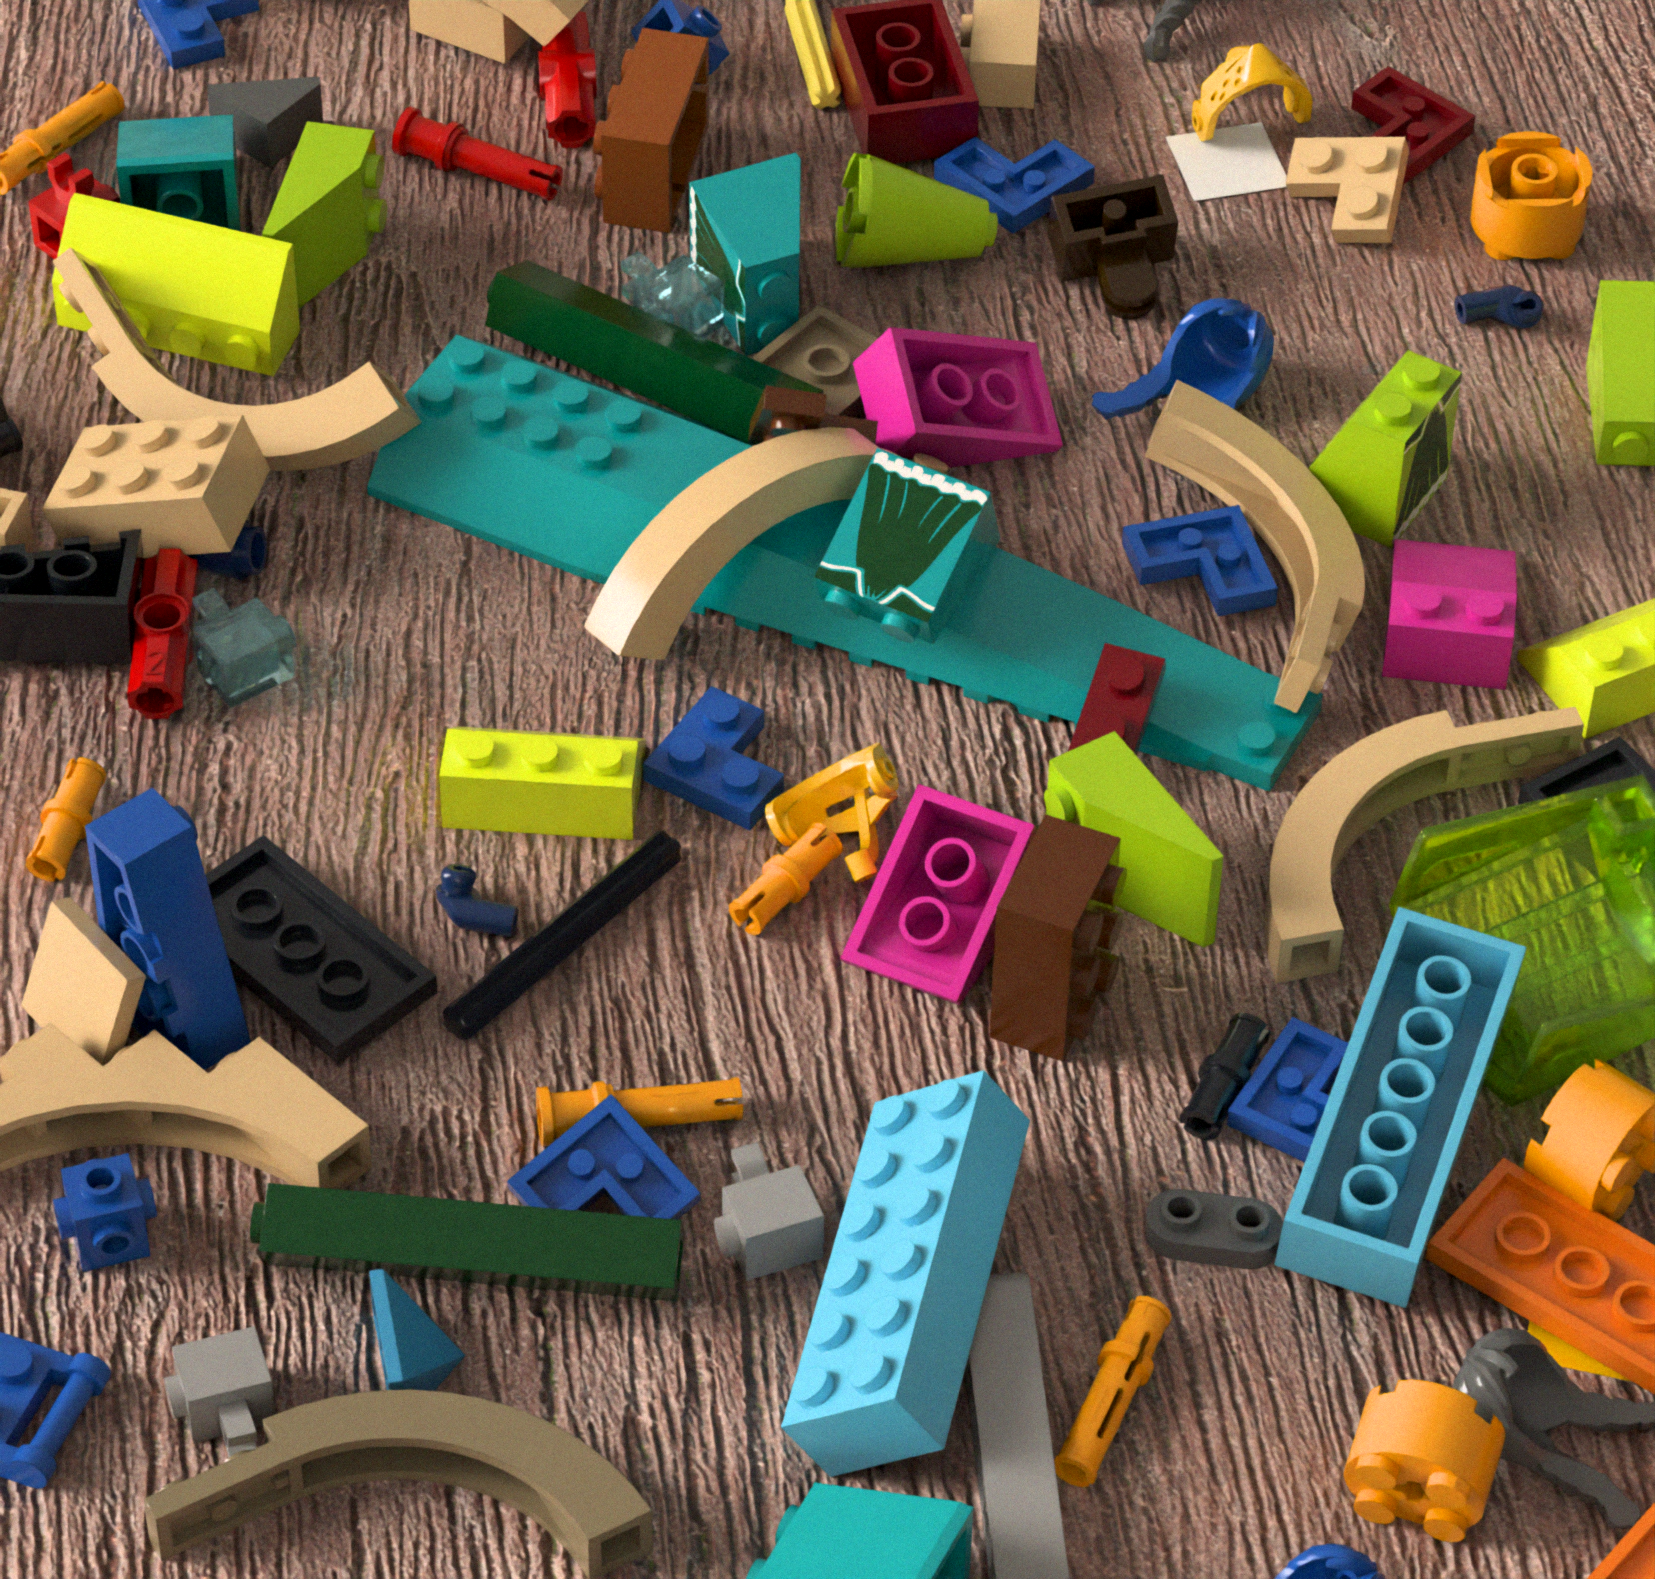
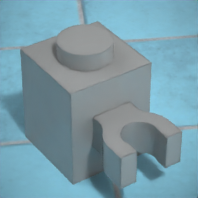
[714,1142,824,1281]
[164,1326,275,1458]

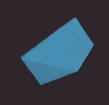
[369,1269,466,1391]

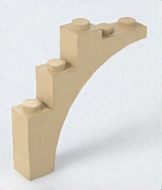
[0,1022,372,1190]

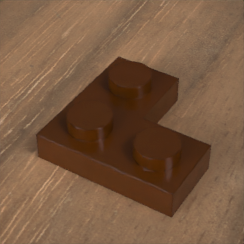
[748,385,878,445]

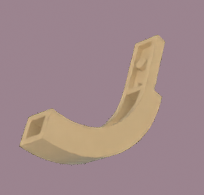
[52,247,422,471]
[1144,380,1365,713]
[584,427,949,660]
[1264,707,1584,983]

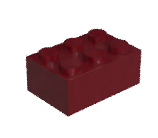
[831,0,979,164]

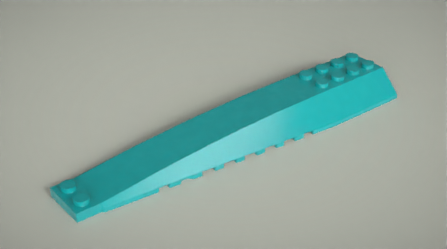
[367,334,1323,792]

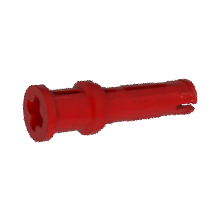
[392,106,563,201]

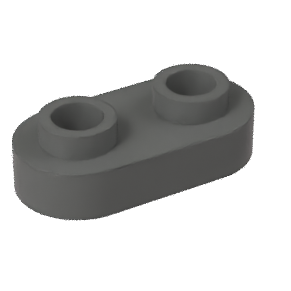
[1145,1189,1283,1269]

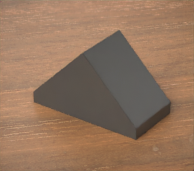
[207,76,323,167]

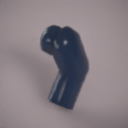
[1454,284,1544,329]
[436,864,519,938]

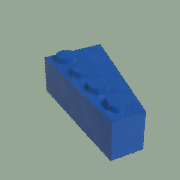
[85,787,251,1070]

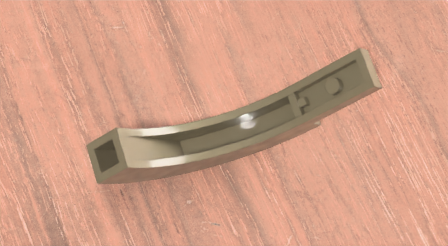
[143,1389,653,1579]

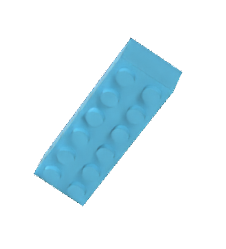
[1274,907,1527,1308]
[781,1070,1030,1477]

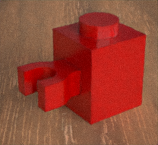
[28,152,121,260]

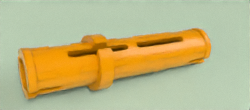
[0,81,125,195]
[1054,1295,1172,1487]

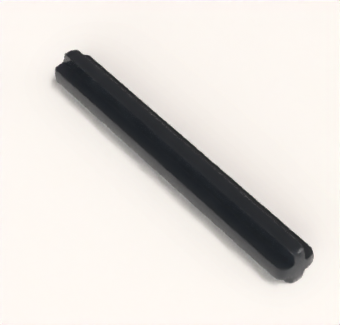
[442,831,681,1041]

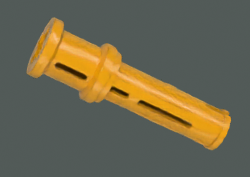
[536,1077,743,1147]

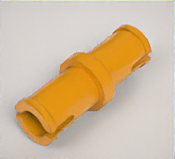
[26,757,107,882]
[729,822,843,935]

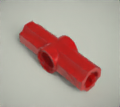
[538,11,597,148]
[127,548,199,719]

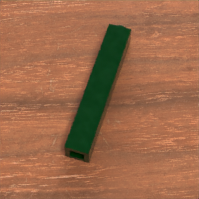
[485,260,824,446]
[250,1183,685,1302]

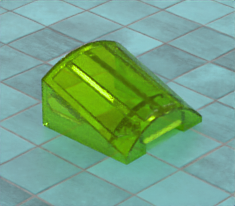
[1389,775,1655,1107]

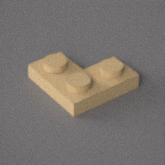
[1286,137,1409,243]

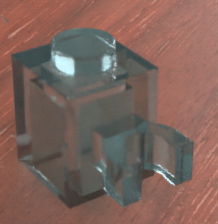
[621,251,724,338]
[192,588,297,708]

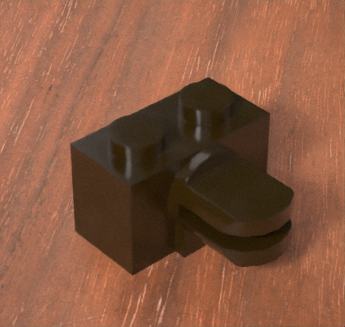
[1047,175,1178,320]

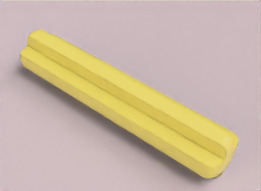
[784,0,842,110]

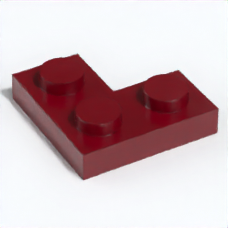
[1351,66,1475,185]

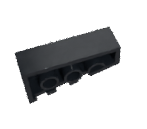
[0,529,144,665]

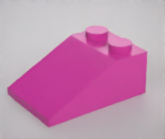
[853,327,1063,468]
[1382,539,1517,690]
[840,784,1038,1005]

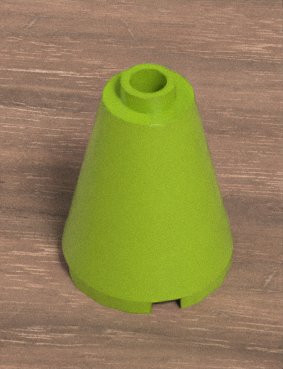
[835,153,998,269]

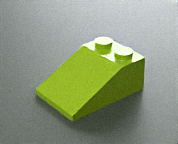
[262,121,387,309]
[1044,731,1224,947]

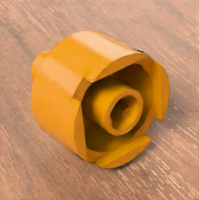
[1470,131,1593,260]
[1524,1059,1655,1222]
[1344,1379,1506,1542]

